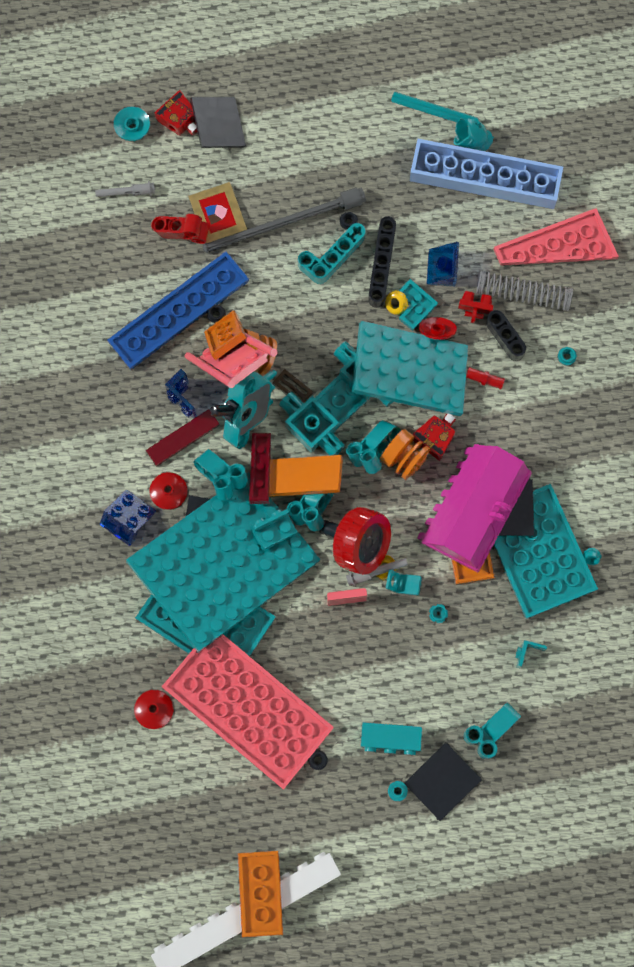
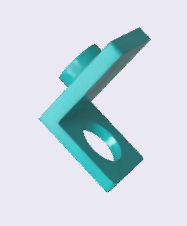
[386,570,422,596]
[515,640,547,669]

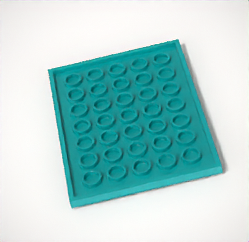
[126,472,321,653]

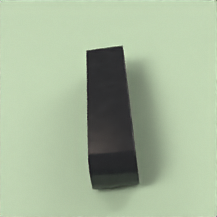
[368,216,396,308]

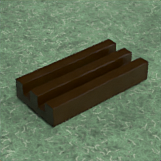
[273,369,314,403]

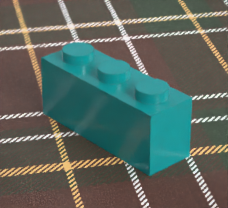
[360,722,422,755]

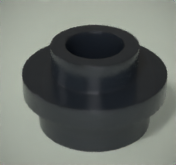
[340,212,358,230]
[207,305,226,323]
[308,750,328,770]

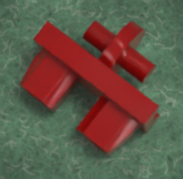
[458,291,494,323]

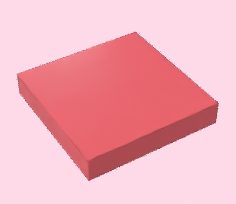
[327,588,367,606]

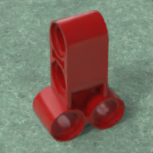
[151,214,210,244]

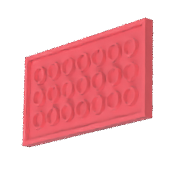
[162,635,334,790]

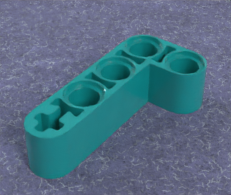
[298,223,366,284]

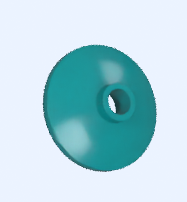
[113,107,150,141]

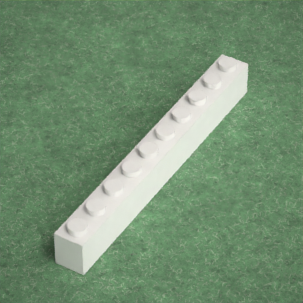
[151,852,341,967]

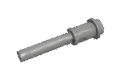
[95,181,155,197]
[346,558,408,587]

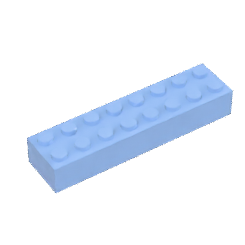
[409,139,563,209]

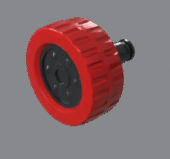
[319,507,391,575]

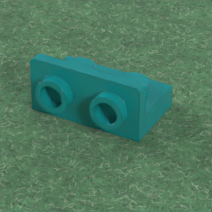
[252,509,298,551]

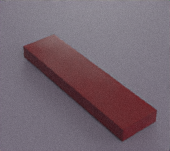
[146,409,220,467]
[249,433,271,504]

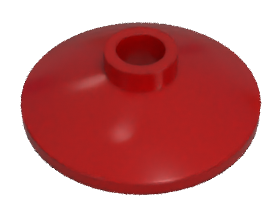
[419,317,457,340]
[149,472,188,510]
[134,690,173,729]

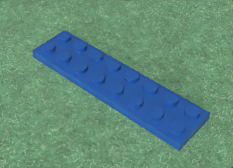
[107,252,249,370]

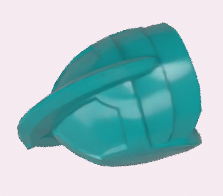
[453,118,494,151]

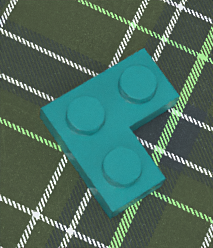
[399,279,438,331]

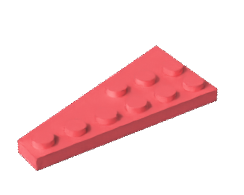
[493,208,619,266]

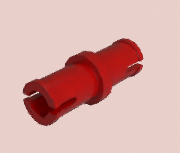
[466,367,505,390]

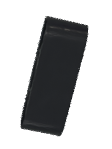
[486,310,526,361]

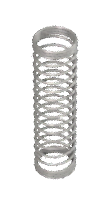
[476,271,573,312]

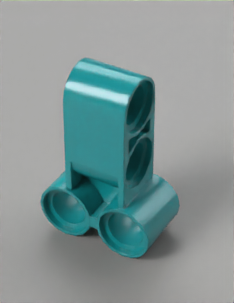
[346,420,401,474]
[193,449,248,501]
[287,493,335,531]
[464,702,521,760]

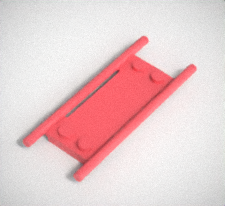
[185,333,278,388]

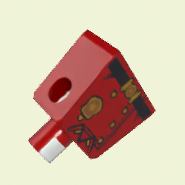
[154,90,197,136]
[413,414,456,461]

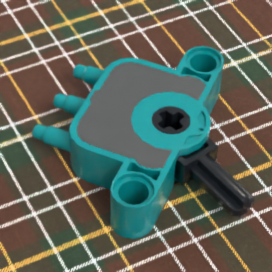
[210,370,277,449]

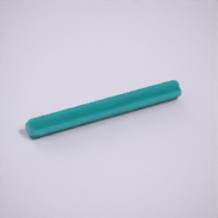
[391,92,479,126]

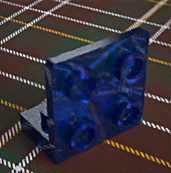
[165,369,197,419]
[99,490,156,546]

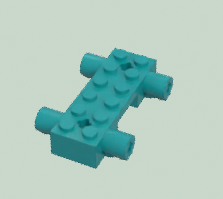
[279,341,393,456]

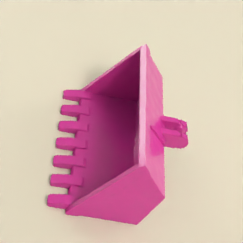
[417,444,532,572]

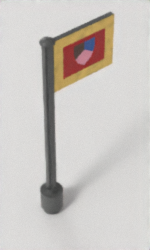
[188,182,366,253]

